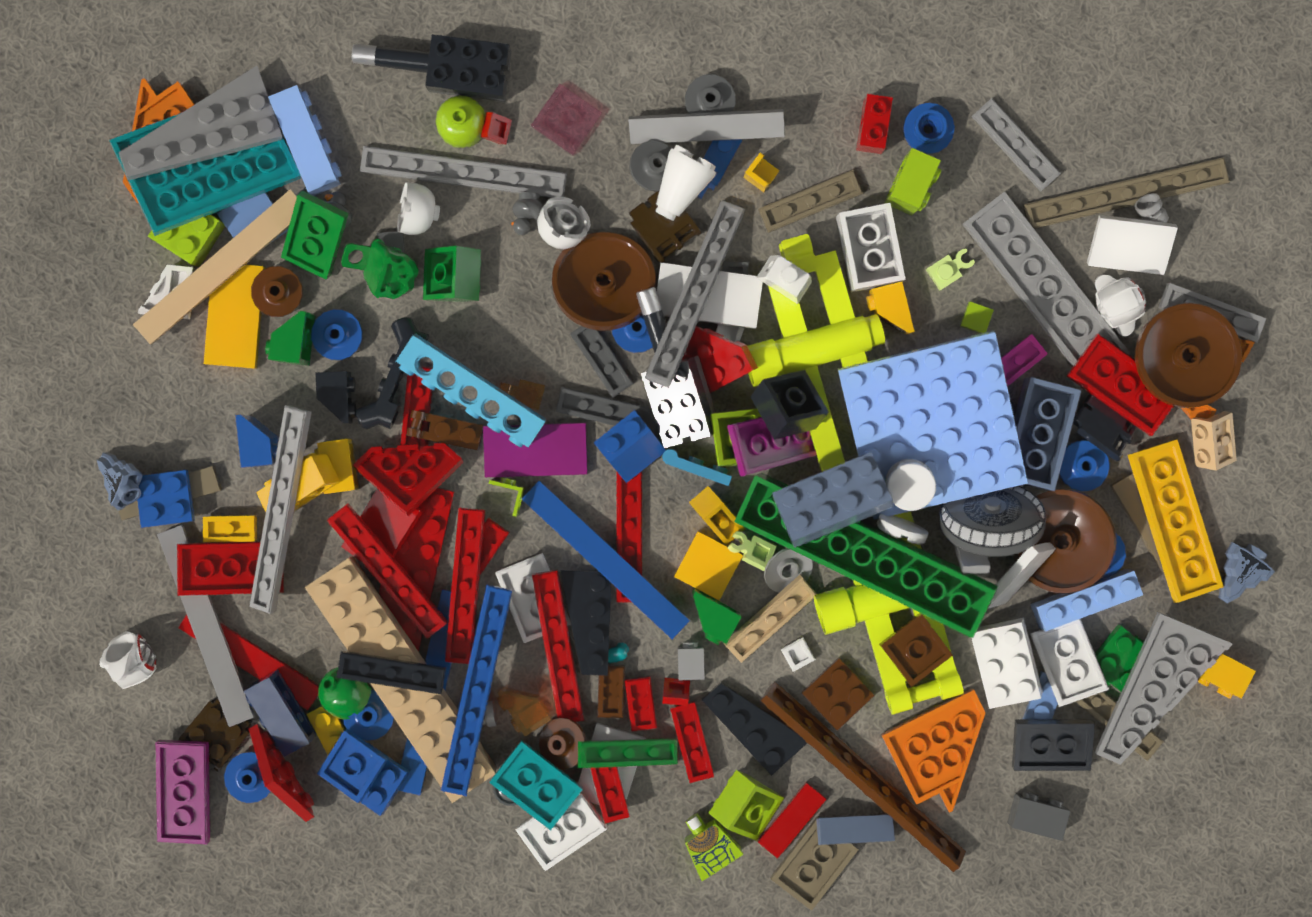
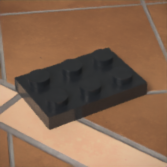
[1012,719,1095,771]

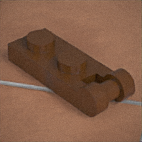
[407,410,483,451]

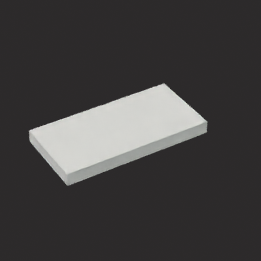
[657,263,763,329]

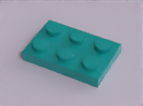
[489,740,583,831]

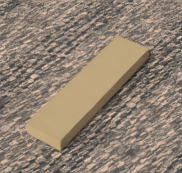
[724,575,817,663]

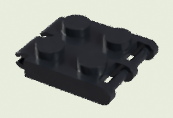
[1073,393,1137,461]

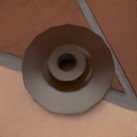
[251,266,303,317]
[539,718,586,770]

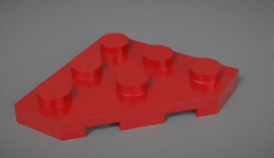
[682,326,758,393]
[353,443,464,516]
[249,724,315,822]

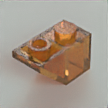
[497,687,553,736]

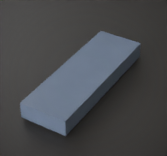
[816,815,895,845]

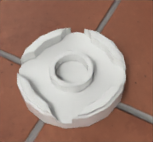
[877,514,928,544]

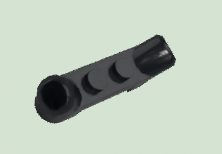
[356,316,429,430]

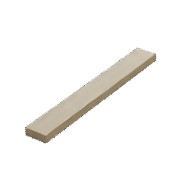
[133,189,297,344]

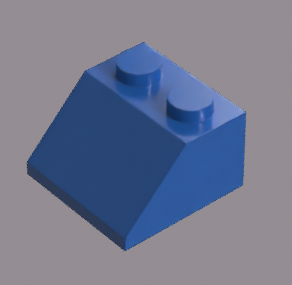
[594,410,666,483]
[235,415,279,468]

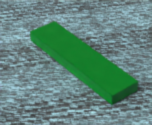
[578,738,678,768]

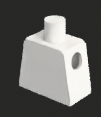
[756,255,812,304]

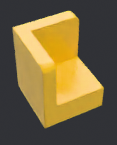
[743,152,779,192]

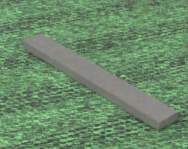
[360,146,567,198]
[645,200,745,388]
[249,405,312,614]
[157,525,255,727]

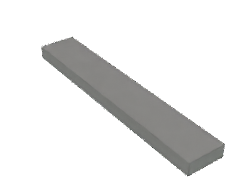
[628,109,785,144]

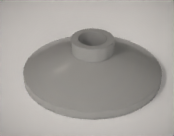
[764,548,813,593]

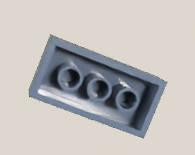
[1014,377,1081,491]
[772,452,893,548]

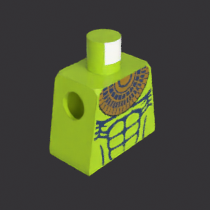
[685,813,743,881]

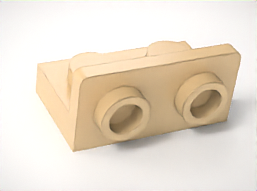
[1191,411,1237,471]

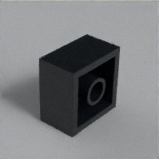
[751,370,829,440]

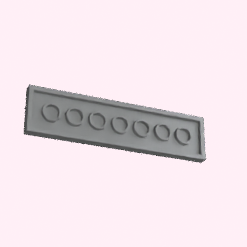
[962,191,1131,366]

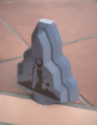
[97,452,143,510]
[1219,542,1275,603]

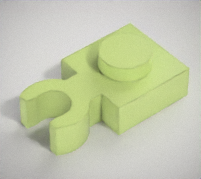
[926,249,975,291]
[728,531,777,571]

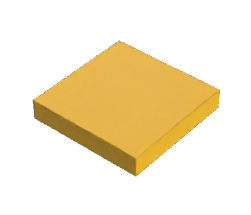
[674,531,743,601]

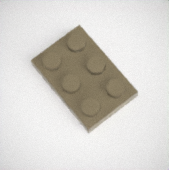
[770,817,859,911]

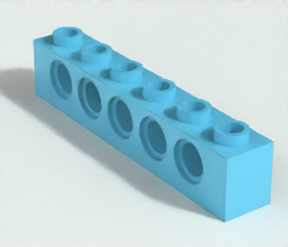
[396,333,546,448]

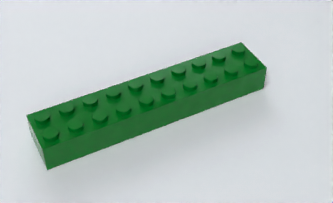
[734,473,999,638]

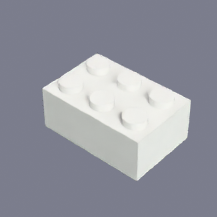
[836,203,905,292]
[972,618,1043,709]

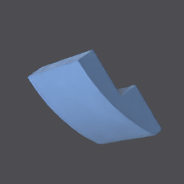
[217,193,289,242]

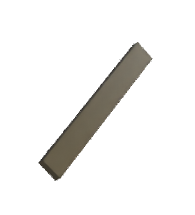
[1023,157,1230,229]

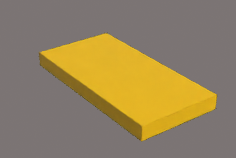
[203,265,265,369]

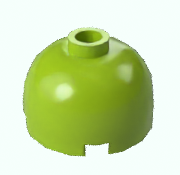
[436,95,486,148]

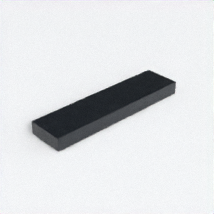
[336,651,446,695]

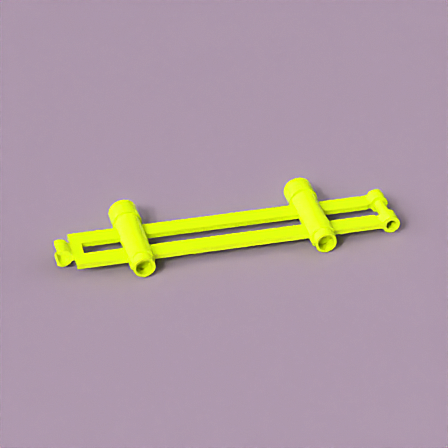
[747,234,964,715]

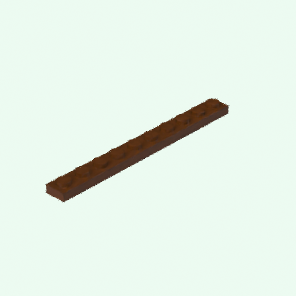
[761,682,966,872]

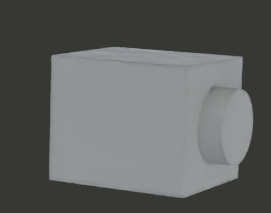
[678,641,705,680]

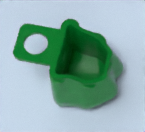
[341,239,419,299]

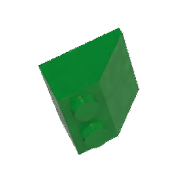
[423,246,481,302]
[265,311,316,366]
[692,588,742,645]

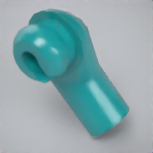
[608,642,629,664]

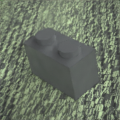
[1007,791,1070,841]

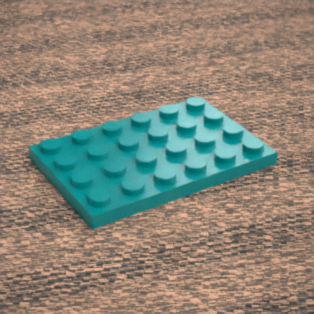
[109,113,301,236]

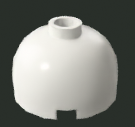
[398,182,440,235]
[537,196,591,250]

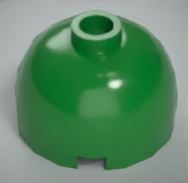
[318,667,371,720]

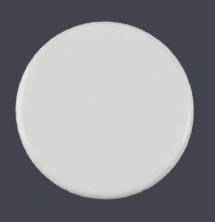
[885,459,936,511]

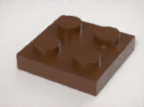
[879,613,953,687]
[801,657,874,731]

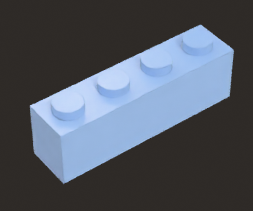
[268,85,342,196]
[1030,569,1143,631]

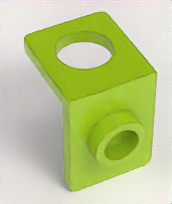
[488,477,525,517]

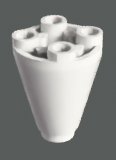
[656,145,716,221]

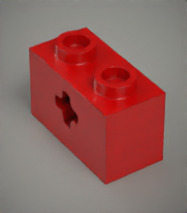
[856,94,893,154]

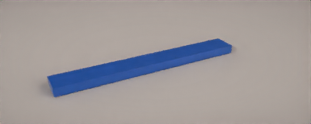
[522,481,690,640]
[441,584,513,796]
[398,589,452,795]

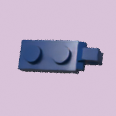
[697,139,742,200]

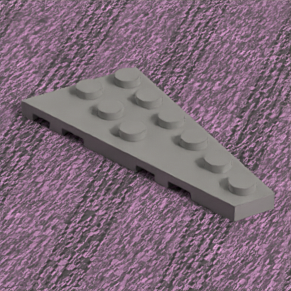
[119,66,282,180]
[1095,612,1233,765]

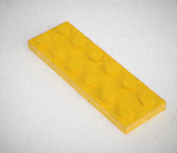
[1127,439,1224,603]

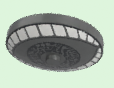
[939,486,1046,556]

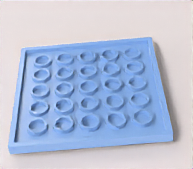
[838,331,1028,520]

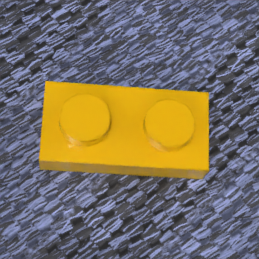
[203,515,257,542]
[307,706,346,755]

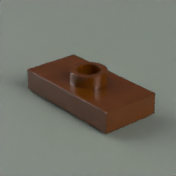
[597,665,625,718]

